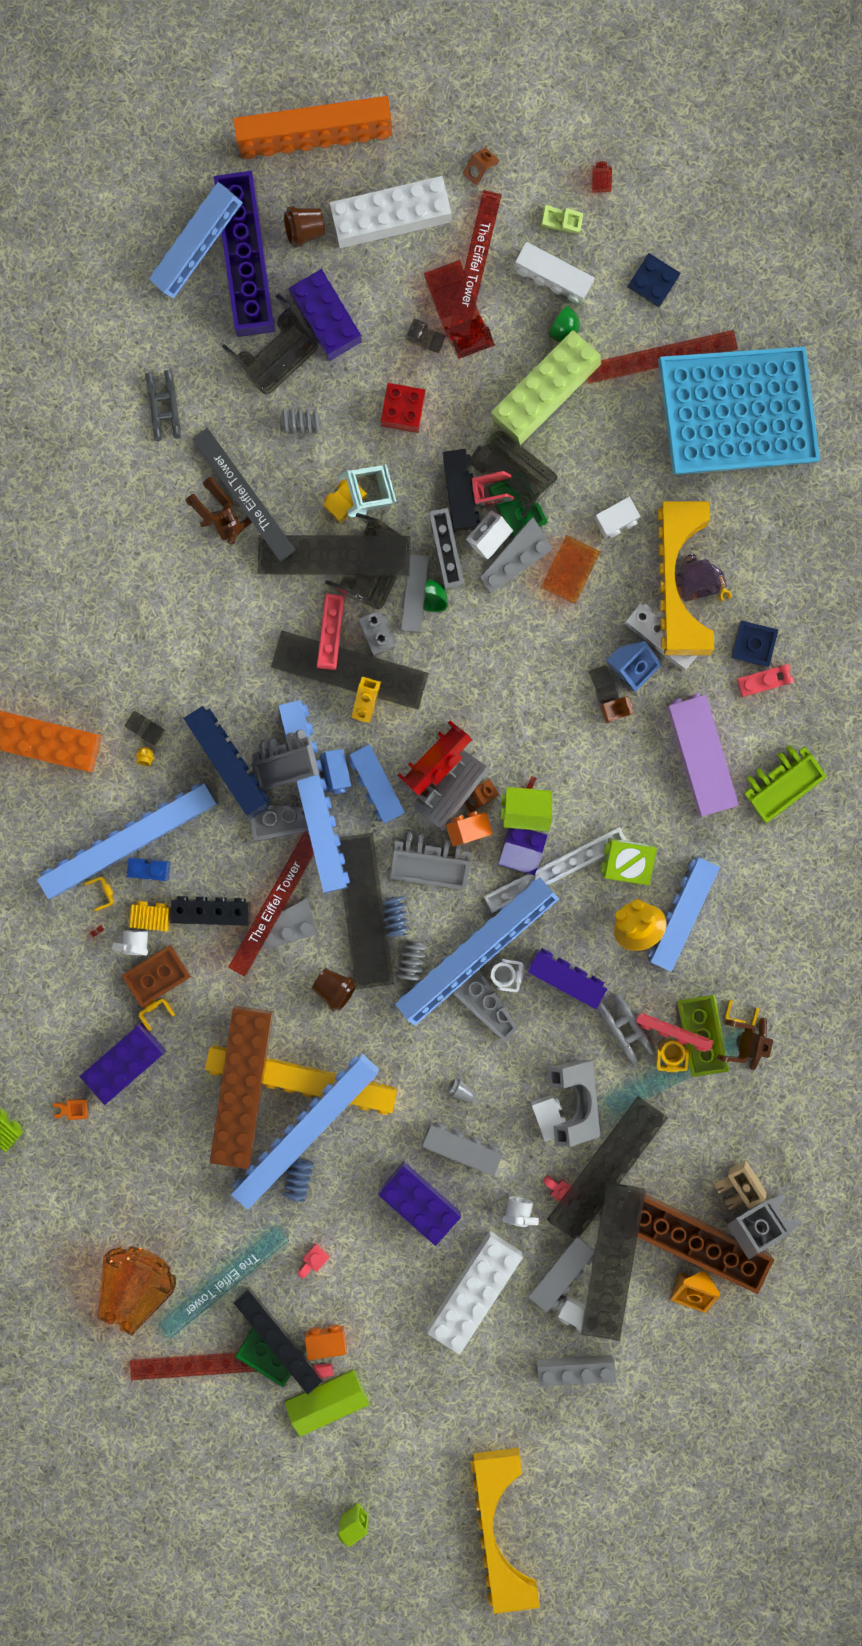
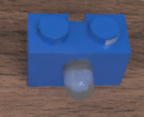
[127,857,171,892]

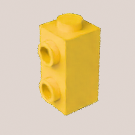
[351,677,381,723]

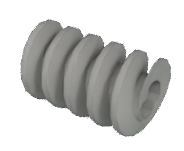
[280,408,320,434]
[396,938,428,980]

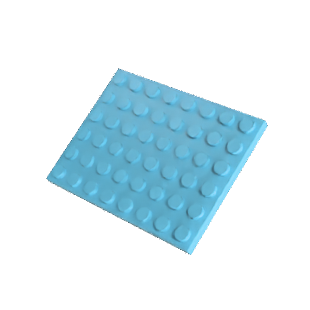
[658,347,820,475]

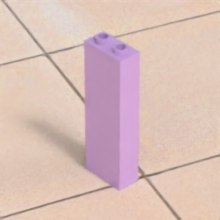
[666,693,739,817]

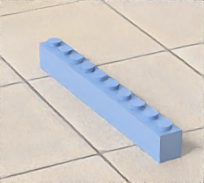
[279,700,350,893]
[37,782,218,899]
[395,877,559,1025]
[231,1053,379,1210]

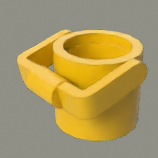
[656,1038,689,1073]

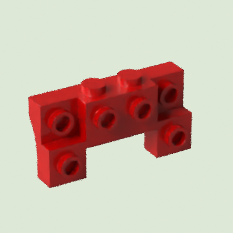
[397,720,472,796]

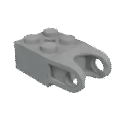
[727,1195,801,1259]

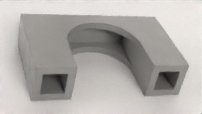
[548,1060,600,1147]

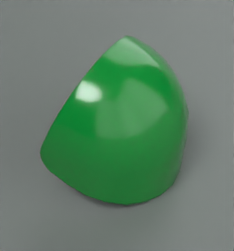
[548,306,580,342]
[423,580,448,612]

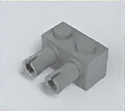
[359,610,397,656]

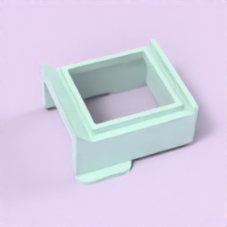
[338,464,396,518]

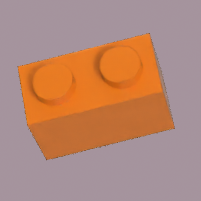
[446,811,493,846]
[305,1324,347,1361]

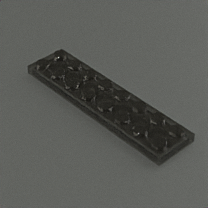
[258,535,411,576]
[271,630,429,710]
[338,833,394,990]
[547,1096,668,1239]
[581,1182,646,1341]

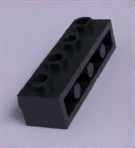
[443,449,480,532]
[171,896,251,926]

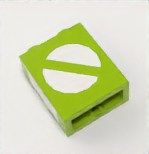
[600,838,657,886]

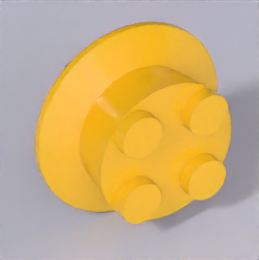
[614,899,667,951]

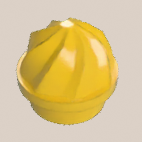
[135,747,155,766]

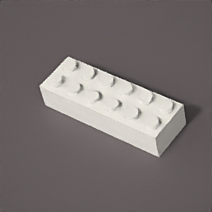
[330,176,451,248]
[427,1231,523,1355]

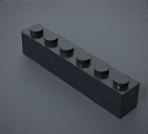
[233,1287,323,1395]

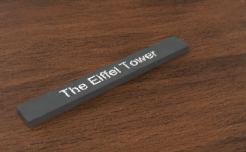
[192,428,296,561]

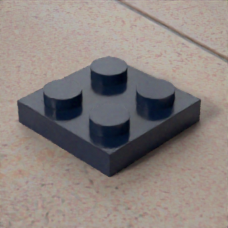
[628,253,681,308]
[731,620,778,668]

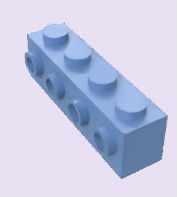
[348,744,405,823]

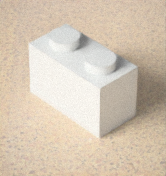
[594,496,641,539]
[466,511,513,559]
[531,1095,566,1142]

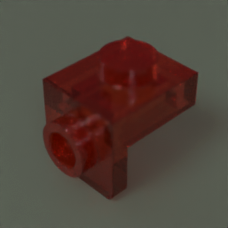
[591,161,612,193]

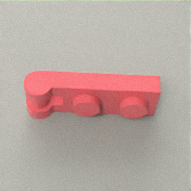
[737,664,794,697]

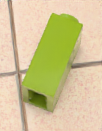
[500,787,552,832]

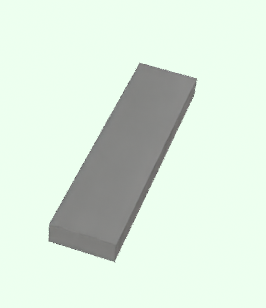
[401,554,429,633]

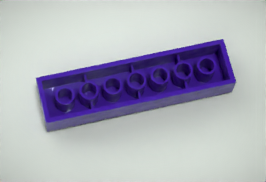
[213,171,276,337]

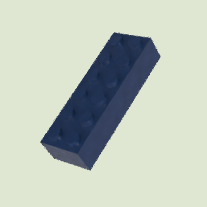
[183,706,270,819]

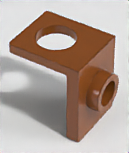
[463,148,499,186]
[464,779,499,813]

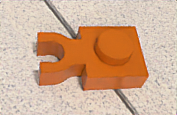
[53,1098,88,1120]

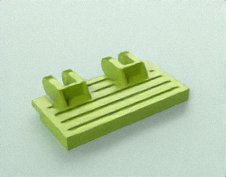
[744,745,827,823]

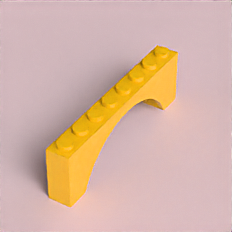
[657,501,714,656]
[470,1447,540,1614]

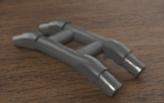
[145,370,181,441]

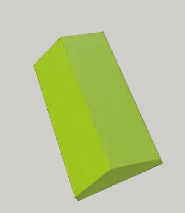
[677,994,729,1077]
[284,1369,370,1437]

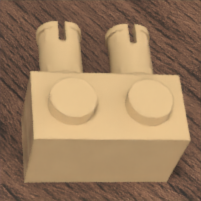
[714,1160,767,1211]

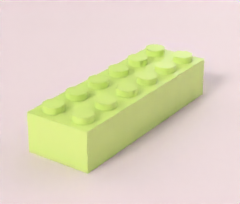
[491,330,601,445]

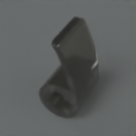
[405,319,446,353]
[588,665,619,705]
[125,711,165,746]

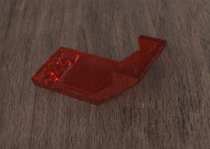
[424,260,495,360]

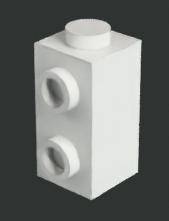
[556,1295,601,1336]

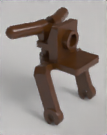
[185,477,252,545]
[717,1018,773,1070]

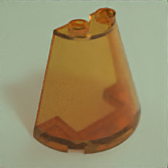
[98,1246,176,1336]

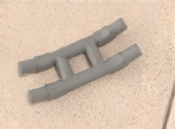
[597,994,655,1065]

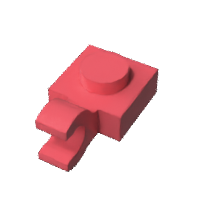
[543,1175,577,1207]
[297,1244,330,1279]

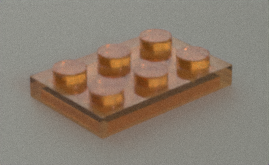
[541,535,601,604]

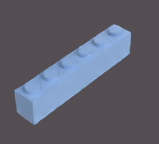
[149,182,243,298]
[647,857,720,972]

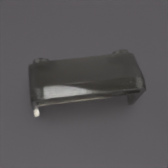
[221,294,318,394]
[463,431,557,518]
[325,513,410,610]

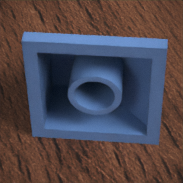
[606,641,662,692]

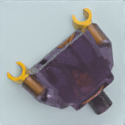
[675,554,732,606]

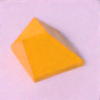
[670,1270,720,1313]

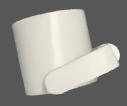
[111,930,148,956]
[490,959,524,992]
[503,1196,539,1227]

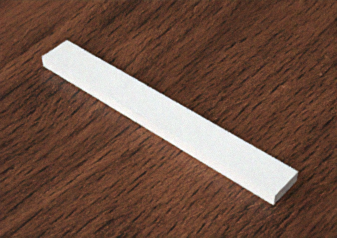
[483,827,627,913]

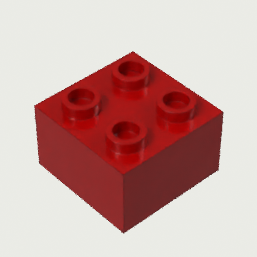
[381,383,426,433]

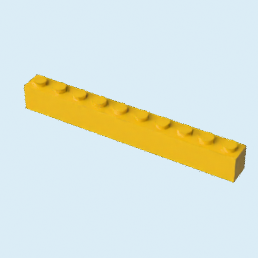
[204,1045,398,1115]

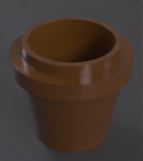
[284,206,325,248]
[312,968,356,1012]

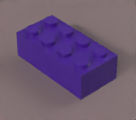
[288,268,362,361]
[525,948,607,1009]
[79,1023,167,1105]
[378,1162,461,1246]

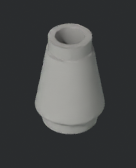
[447,1079,477,1103]

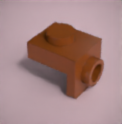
[600,696,634,723]

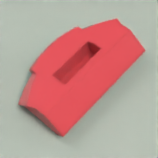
[313,1363,333,1378]

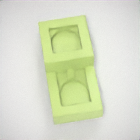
[540,205,583,234]

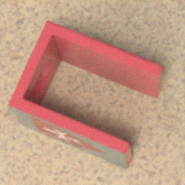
[472,471,514,507]

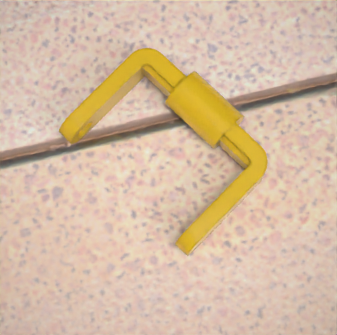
[83,877,114,912]
[139,998,175,1031]
[724,1000,759,1029]

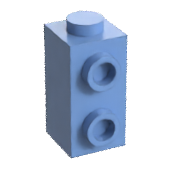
[320,749,351,794]

